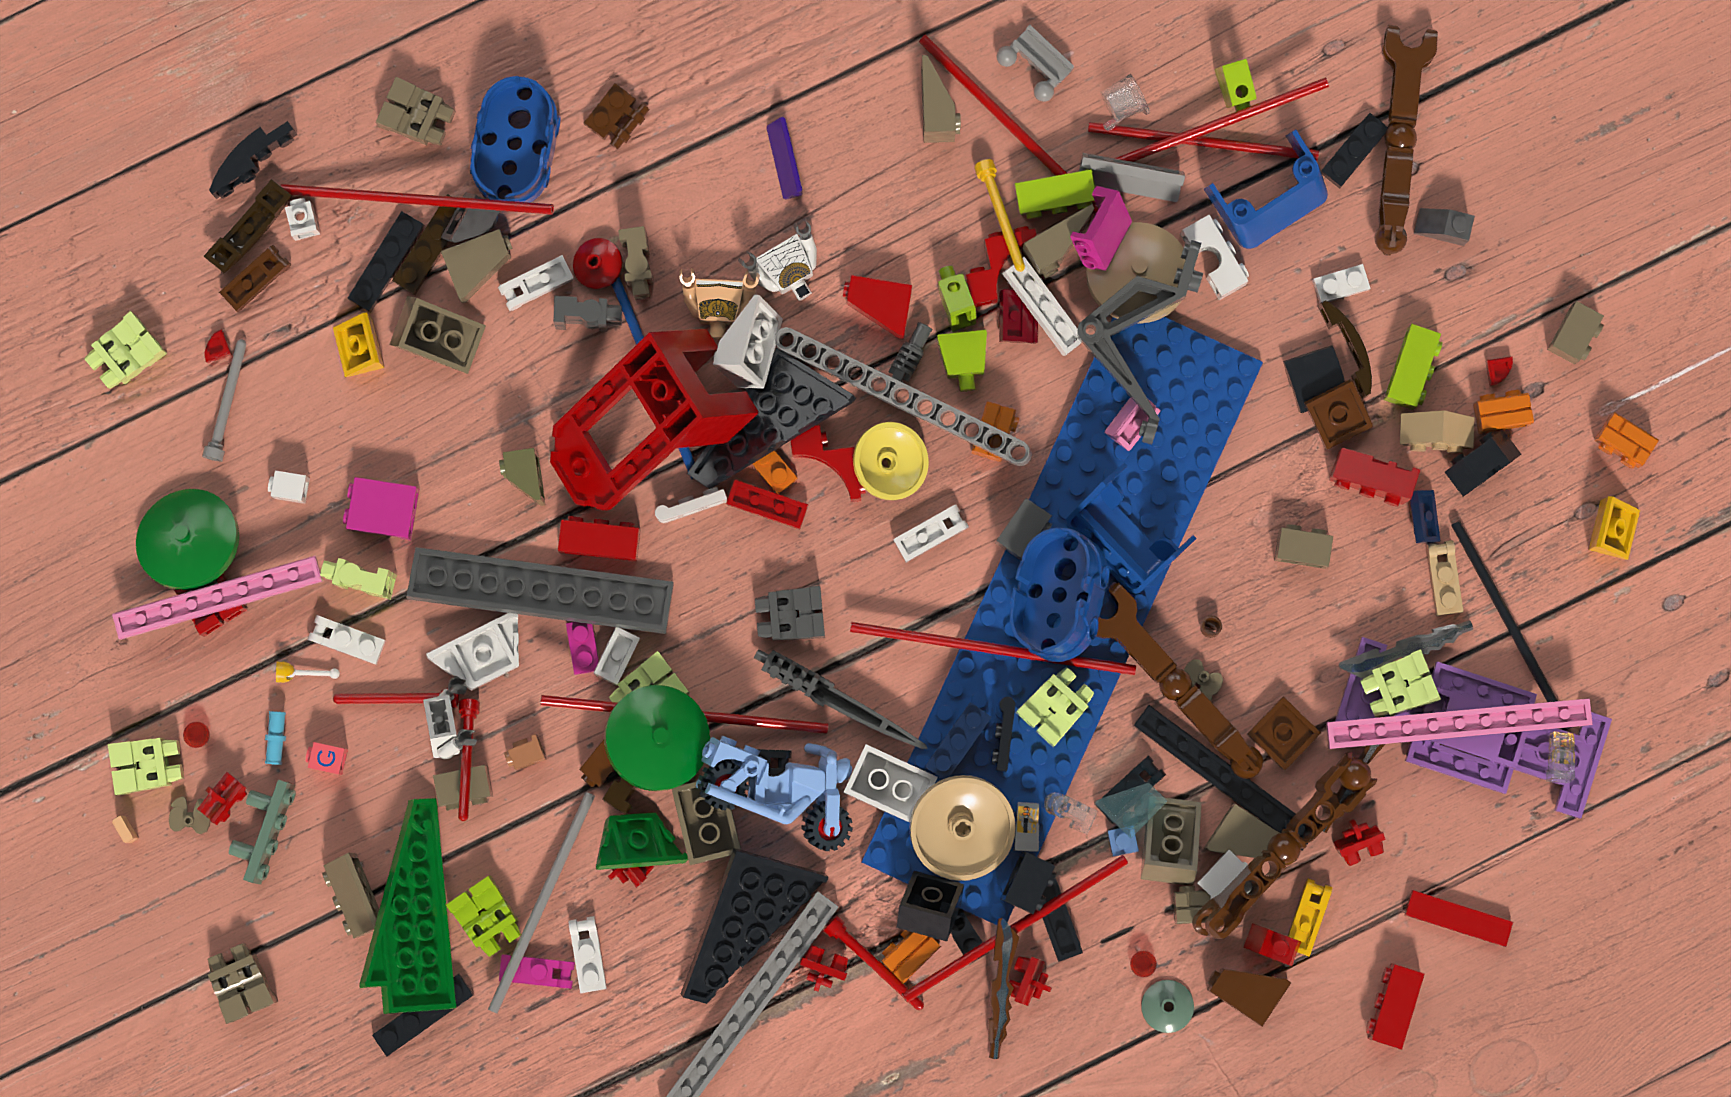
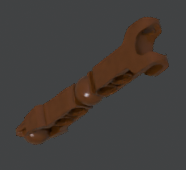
[1374,25,1438,256]
[1096,582,1263,779]
[1192,752,1377,939]

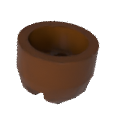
[1200,616,1222,638]

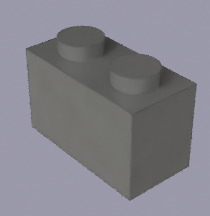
[995,498,1052,561]

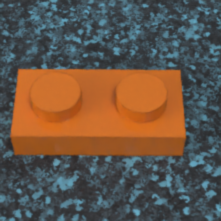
[752,450,798,494]

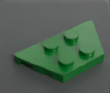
[596,813,688,870]

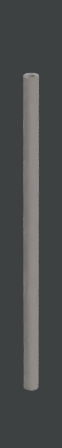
[488,792,595,1014]

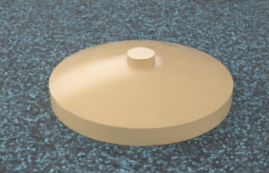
[1086,222,1185,323]
[909,775,1015,881]

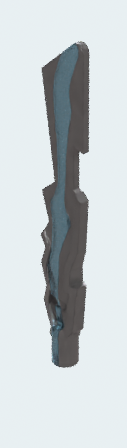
[1339,620,1473,679]

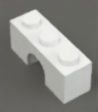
[1180,215,1249,300]

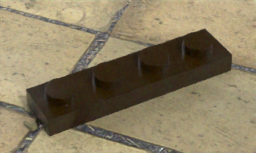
[392,194,457,295]

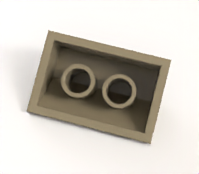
[322,853,379,939]

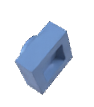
[1107,826,1139,857]

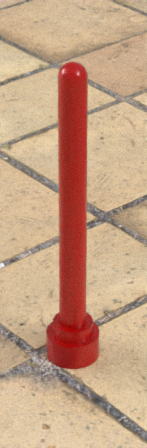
[333,687,459,708]
[458,699,480,821]
[823,915,924,1010]

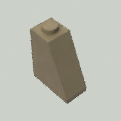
[441,229,513,303]
[1204,804,1278,858]

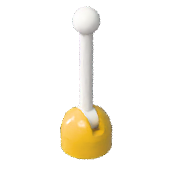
[276,662,340,683]

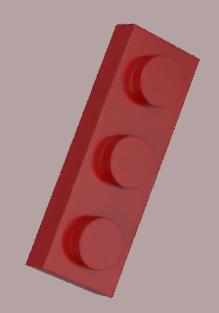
[726,480,809,530]

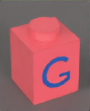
[305,742,348,775]

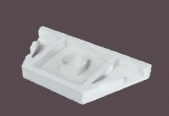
[426,613,519,691]

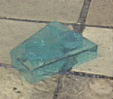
[1095,782,1167,838]

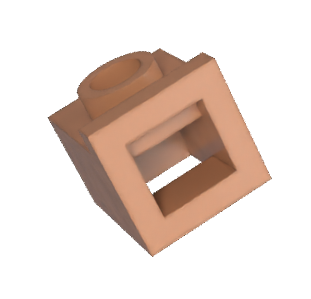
[504,734,547,771]

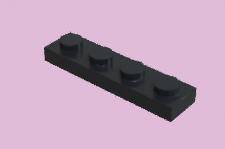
[347,211,425,313]
[372,973,474,1057]

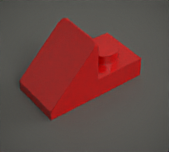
[1243,923,1301,966]

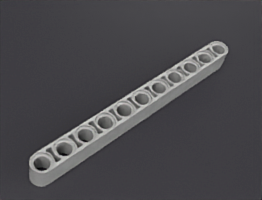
[774,327,1032,466]

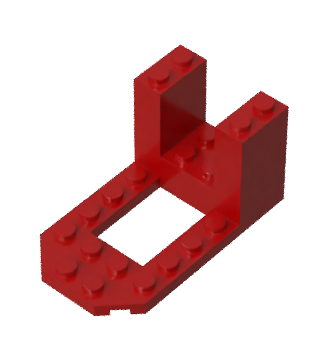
[550,329,759,510]

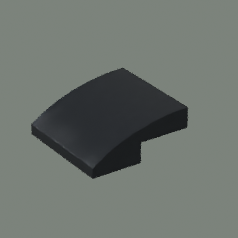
[1283,345,1345,413]

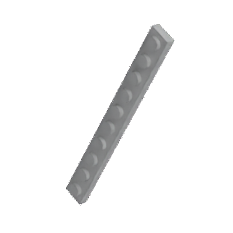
[666,891,838,1097]

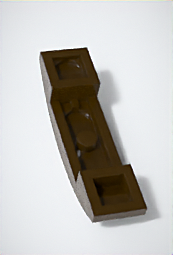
[204,179,292,273]
[1318,300,1372,399]

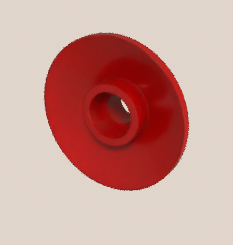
[573,238,623,289]

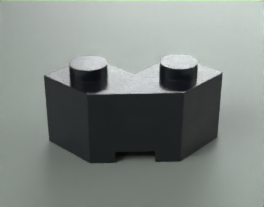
[1445,430,1522,497]

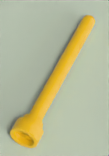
[974,159,1025,272]

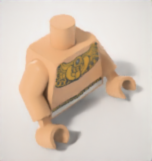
[679,268,760,340]

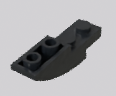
[209,121,297,199]

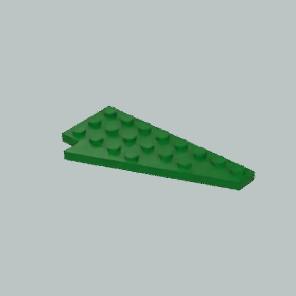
[359,798,456,1014]

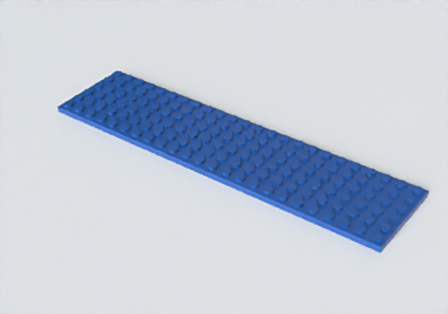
[861,317,1263,929]

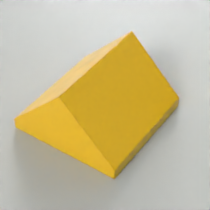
[333,312,384,377]
[1588,496,1640,560]

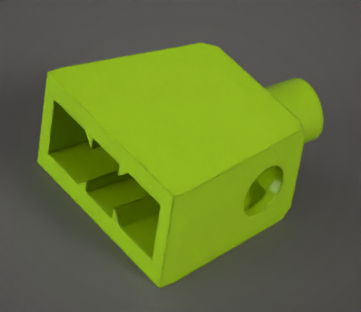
[1214,58,1257,117]
[938,266,977,332]
[937,330,987,392]

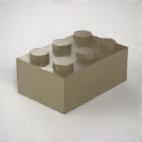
[672,782,741,865]

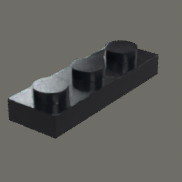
[1321,113,1388,189]
[1042,878,1083,962]

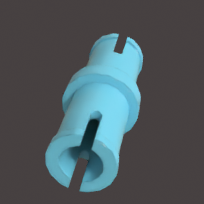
[265,711,286,765]

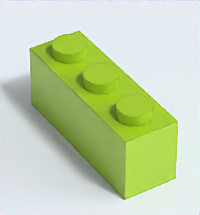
[1015,170,1096,219]
[1384,324,1443,410]

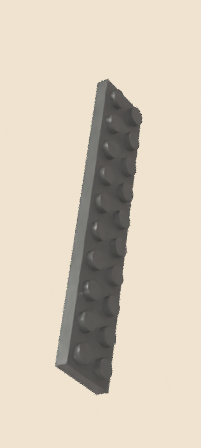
[407,547,674,634]

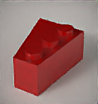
[1329,448,1421,507]

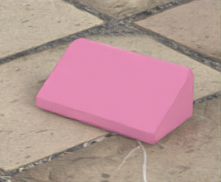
[1105,398,1161,451]

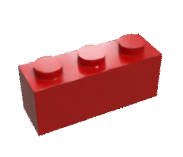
[558,516,641,561]
[1366,963,1425,1050]

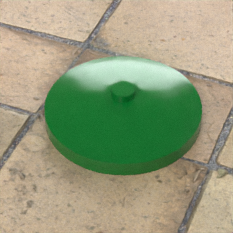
[136,489,239,590]
[604,685,710,791]

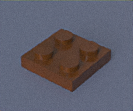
[1304,379,1374,450]
[1246,696,1321,771]

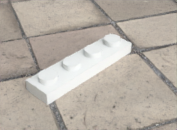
[1002,257,1081,356]

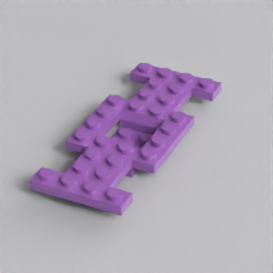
[1335,637,1612,819]

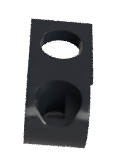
[951,911,989,965]

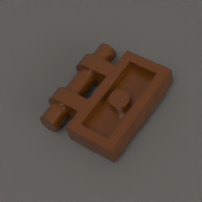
[584,83,650,150]

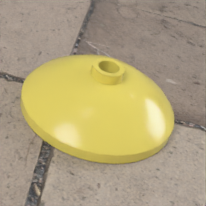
[853,422,929,500]

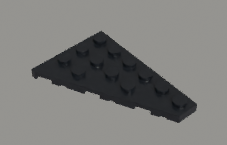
[687,348,856,489]
[680,848,829,1004]

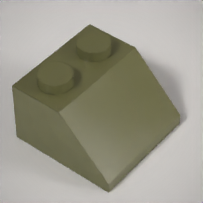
[499,448,546,506]

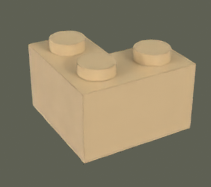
[1400,411,1474,453]

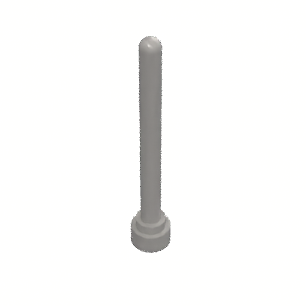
[202,339,247,462]

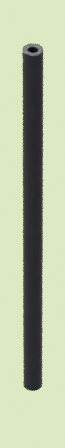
[1451,520,1572,731]

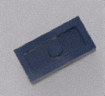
[1410,490,1441,543]

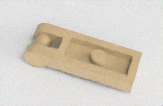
[1426,540,1463,616]

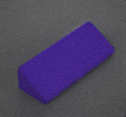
[767,117,803,200]

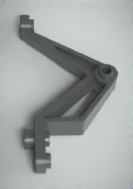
[1077,240,1203,445]

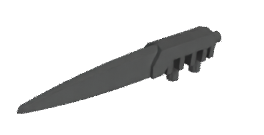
[754,649,928,749]

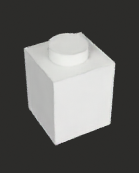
[268,470,310,504]

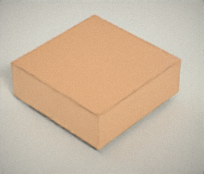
[112,816,139,843]

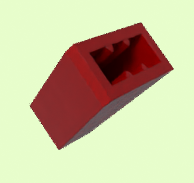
[843,275,913,340]

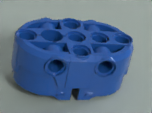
[470,76,561,203]
[1010,528,1110,662]

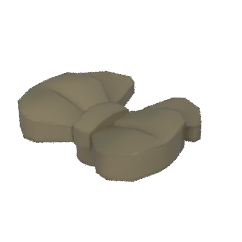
[1184,659,1223,700]
[169,797,211,834]

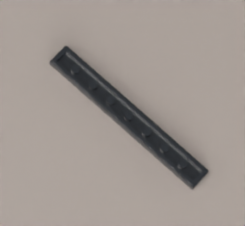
[1133,705,1308,851]

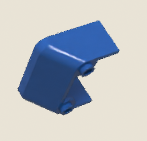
[1204,130,1328,249]
[1066,463,1197,594]

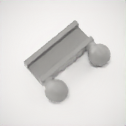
[996,25,1074,102]

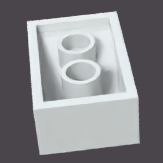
[713,295,783,388]
[844,744,937,823]

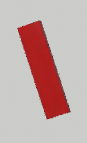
[1404,890,1514,947]

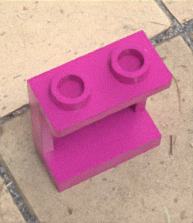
[1070,186,1132,271]
[343,477,420,540]

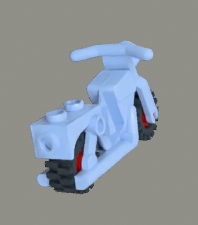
[696,735,853,851]

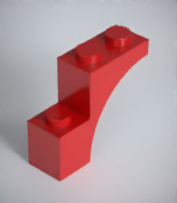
[965,226,1037,308]
[791,425,866,502]

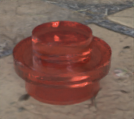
[183,722,210,748]
[1130,951,1157,977]

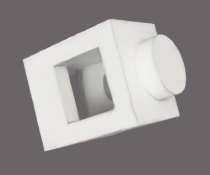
[285,198,320,241]

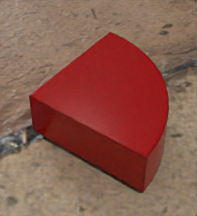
[204,329,232,363]
[1486,356,1513,386]

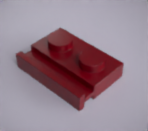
[999,289,1038,344]

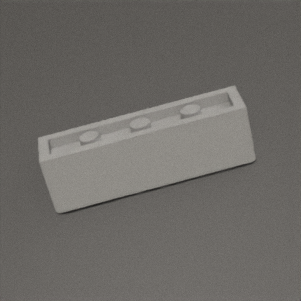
[1079,153,1185,202]

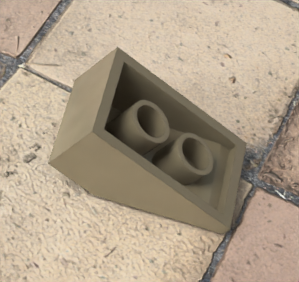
[921,55,961,143]
[1022,204,1094,279]
[389,296,486,374]
[1141,796,1202,886]

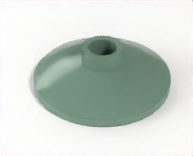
[1141,980,1194,1033]

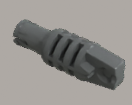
[888,322,933,382]

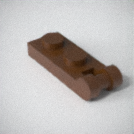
[219,245,291,312]

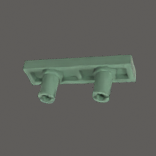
[228,780,296,884]

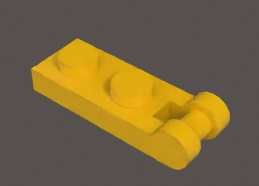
[1288,878,1333,957]

